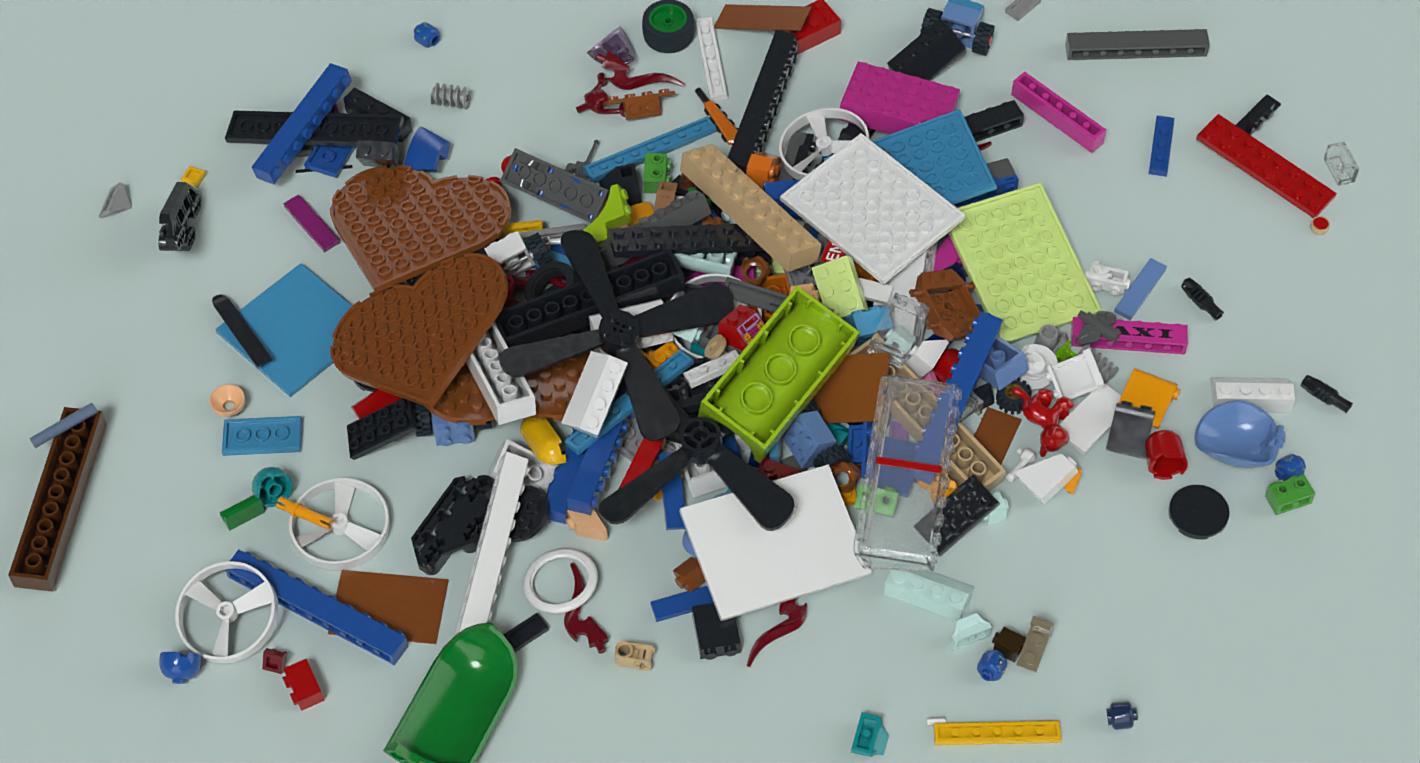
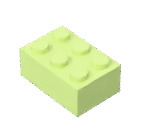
[812,255,868,320]

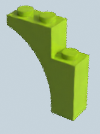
[583,184,632,244]

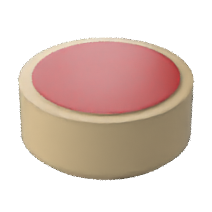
[1310,216,1330,235]

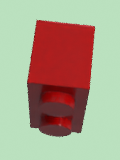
[282,659,324,711]

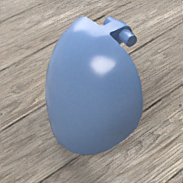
[1195,400,1286,469]

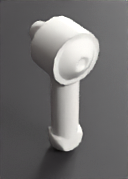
[1006,448,1036,482]

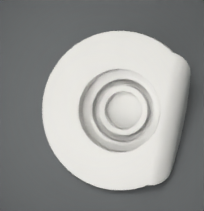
[1014,344,1058,390]

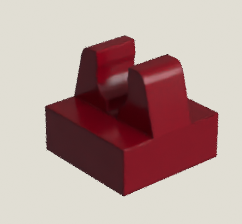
[262,648,287,674]

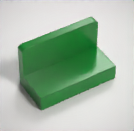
[219,495,265,531]

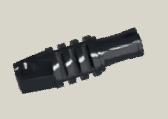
[1181,277,1224,321]
[1300,375,1353,414]

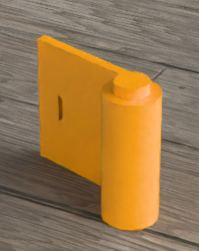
[1118,368,1181,429]

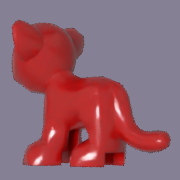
[1012,387,1074,457]

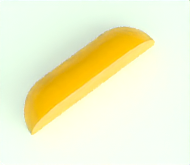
[520,417,566,464]

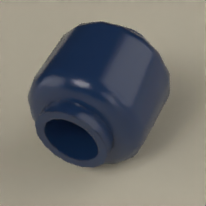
[1106,701,1138,730]

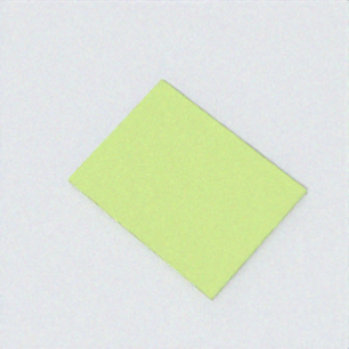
[948,182,1102,343]

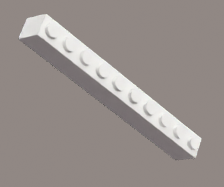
[454,451,529,636]

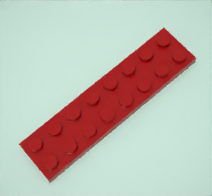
[1196,114,1337,218]

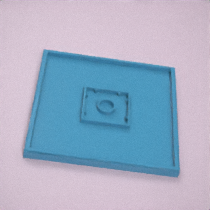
[215,263,352,397]

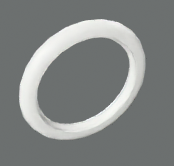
[523,548,598,614]

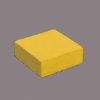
[181,166,206,188]

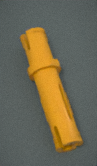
[276,496,334,530]

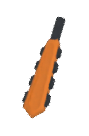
[695,87,738,145]

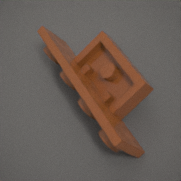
[603,89,675,120]

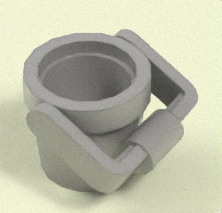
[1034,325,1069,357]

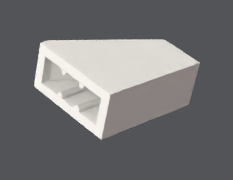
[1014,453,1078,505]

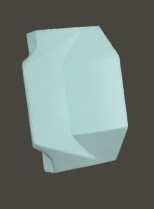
[950,613,992,651]

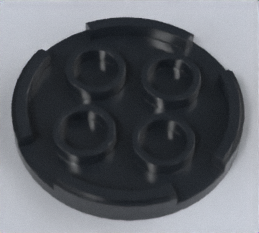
[1168,485,1229,540]
[509,486,550,542]

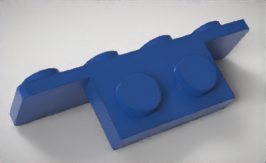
[848,422,876,482]

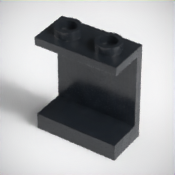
[1106,401,1155,459]

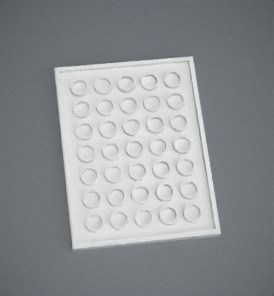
[780,133,965,285]
[679,464,872,621]

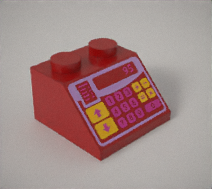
[718,304,765,351]

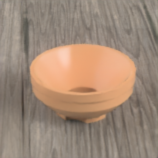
[209,384,245,417]

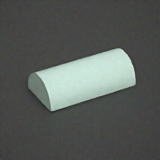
[673,252,738,276]

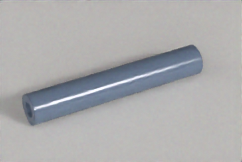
[29,403,98,448]

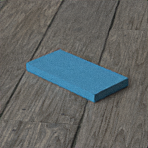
[222,416,302,456]

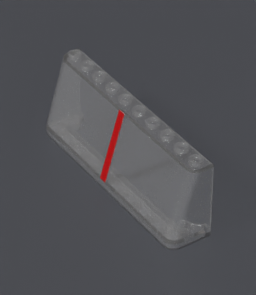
[854,375,962,571]

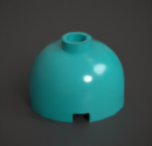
[252,467,293,507]

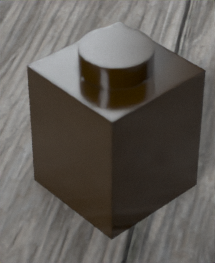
[992,627,1026,663]

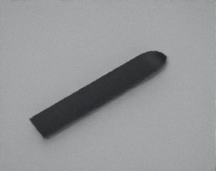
[212,294,272,368]

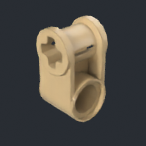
[615,641,655,671]

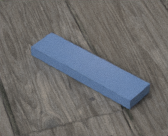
[1114,258,1167,321]

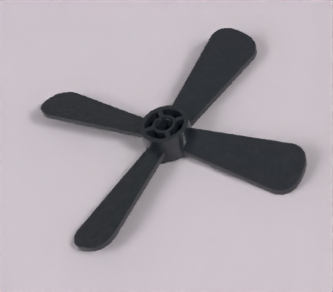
[499,230,735,441]
[598,378,795,531]

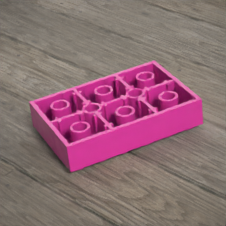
[838,61,960,134]

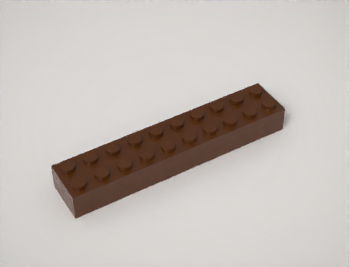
[8,407,107,592]

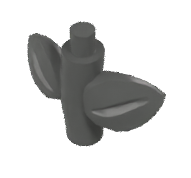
[1078,310,1121,345]

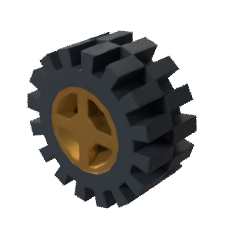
[996,378,1032,415]

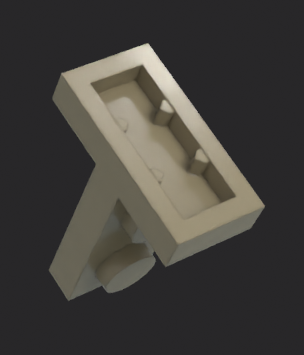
[1016,616,1054,673]

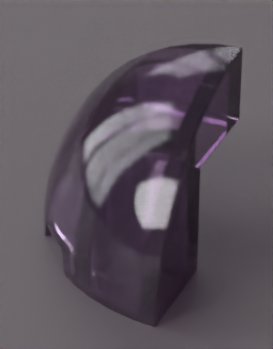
[587,26,636,64]

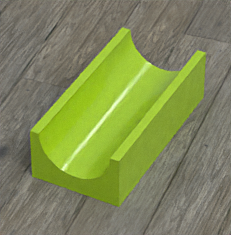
[698,286,860,463]

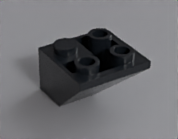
[599,163,642,206]

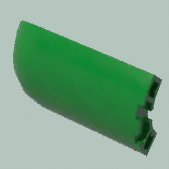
[383,622,518,763]

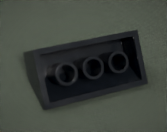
[887,18,966,81]

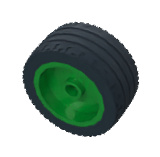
[642,0,694,53]

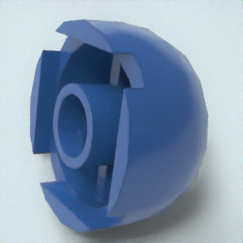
[159,652,201,684]

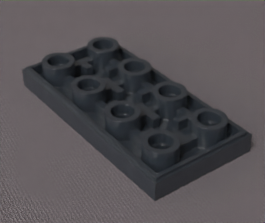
[347,398,417,460]
[914,474,1000,557]

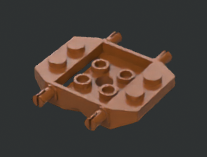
[909,269,991,341]

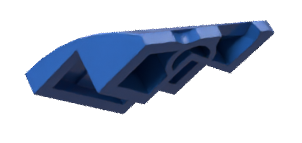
[404,127,450,172]

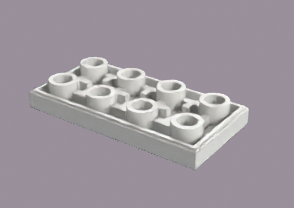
[1059,384,1122,455]

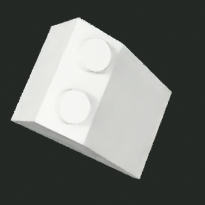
[487,439,559,496]
[674,443,727,498]

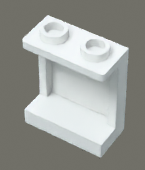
[1045,348,1106,400]

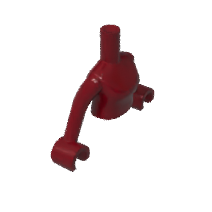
[576,72,625,117]

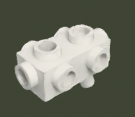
[1085,261,1131,296]

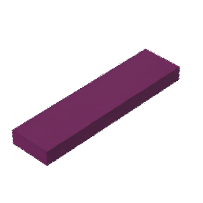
[283,194,339,252]

